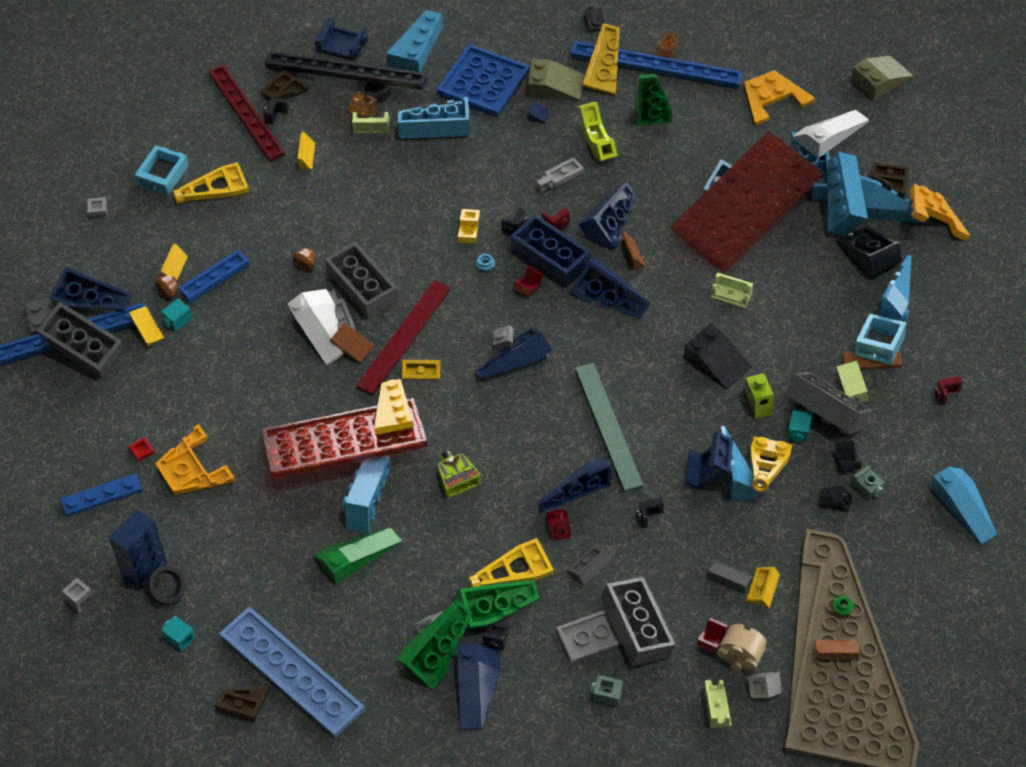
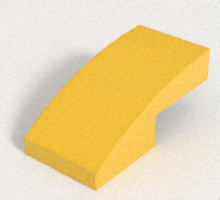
[458,209,480,243]

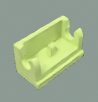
[352,112,389,133]
[710,273,753,309]
[837,361,869,403]
[704,680,731,728]

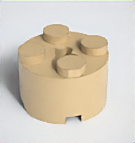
[717,624,767,672]

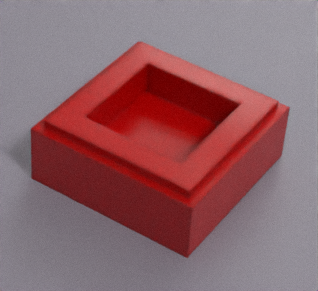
[128,437,155,462]

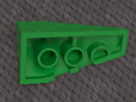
[634,74,673,126]
[313,528,402,584]
[452,580,539,628]
[396,599,472,690]

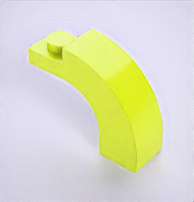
[579,102,618,161]

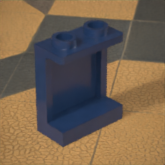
[315,17,368,61]
[685,431,733,490]

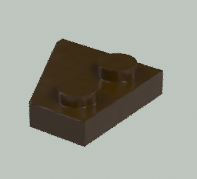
[261,70,309,100]
[871,162,909,198]

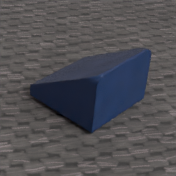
[528,101,549,124]

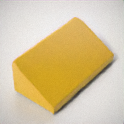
[297,132,315,170]
[161,244,188,280]
[129,307,164,347]
[402,360,441,379]
[746,567,780,608]

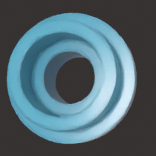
[476,254,495,271]

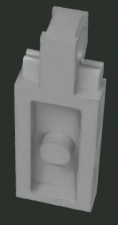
[537,158,584,192]
[329,290,356,331]

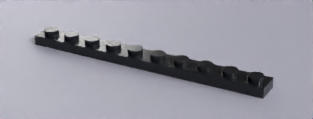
[264,51,429,90]

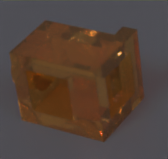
[657,32,680,59]
[348,91,377,117]

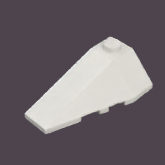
[792,110,869,158]
[288,289,343,365]

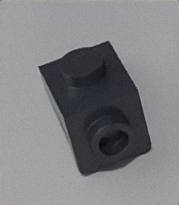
[584,6,605,31]
[263,98,289,125]
[501,208,528,235]
[835,440,862,472]
[819,485,852,512]
[636,497,664,528]
[483,622,510,650]

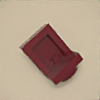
[541,208,570,230]
[513,266,544,296]
[934,375,963,405]
[546,509,571,541]
[696,618,728,654]

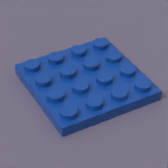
[437,44,530,116]

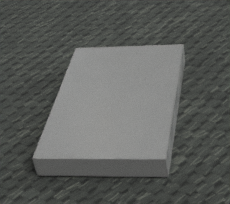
[556,610,622,664]

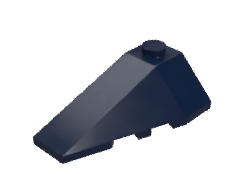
[578,181,636,248]
[570,259,651,318]
[49,266,133,311]
[475,327,553,378]
[538,458,612,514]
[457,643,501,731]

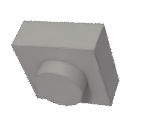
[88,197,107,217]
[493,325,514,349]

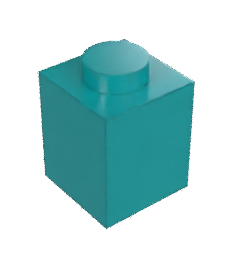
[161,298,193,332]
[788,410,812,443]
[161,616,196,652]

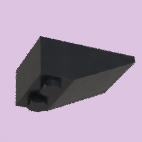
[836,226,902,276]
[684,323,752,390]

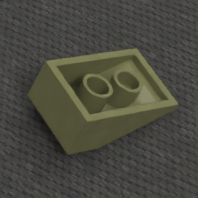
[851,56,913,100]
[528,58,584,101]

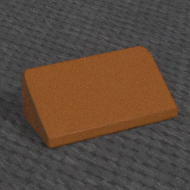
[622,232,646,270]
[330,323,374,364]
[815,640,860,660]

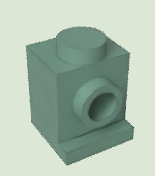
[852,465,885,500]
[590,675,623,708]

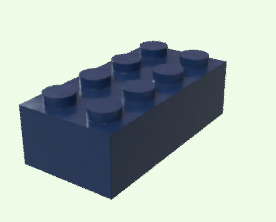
[511,215,591,287]
[109,509,167,591]

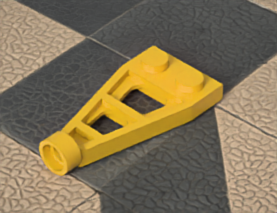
[173,162,249,204]
[750,436,793,492]
[468,538,554,587]

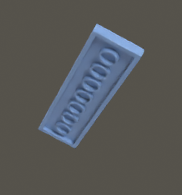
[219,607,365,738]

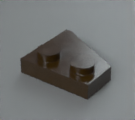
[215,685,270,722]

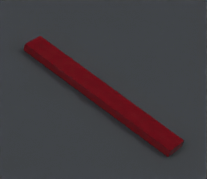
[208,64,285,162]
[356,280,451,396]

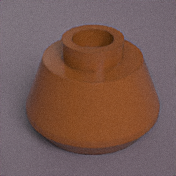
[292,248,316,272]
[155,275,179,299]

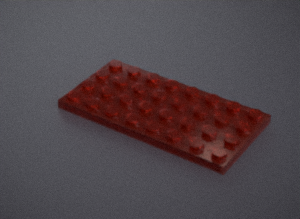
[671,131,824,272]
[262,398,428,479]

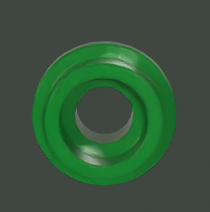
[833,596,854,616]

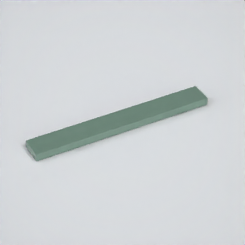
[575,363,643,493]

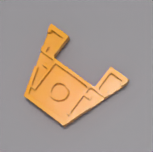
[744,70,815,126]
[910,184,970,240]
[155,424,235,496]

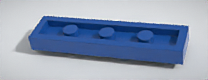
[179,250,250,303]
[61,473,143,517]

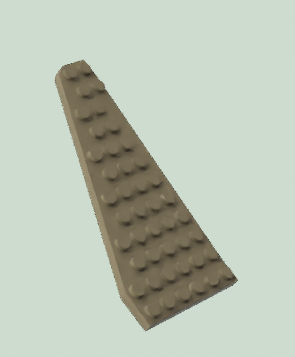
[785,529,919,767]

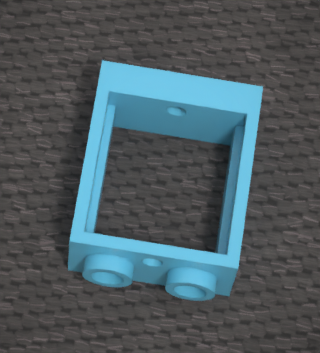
[135,145,189,196]
[855,314,907,365]

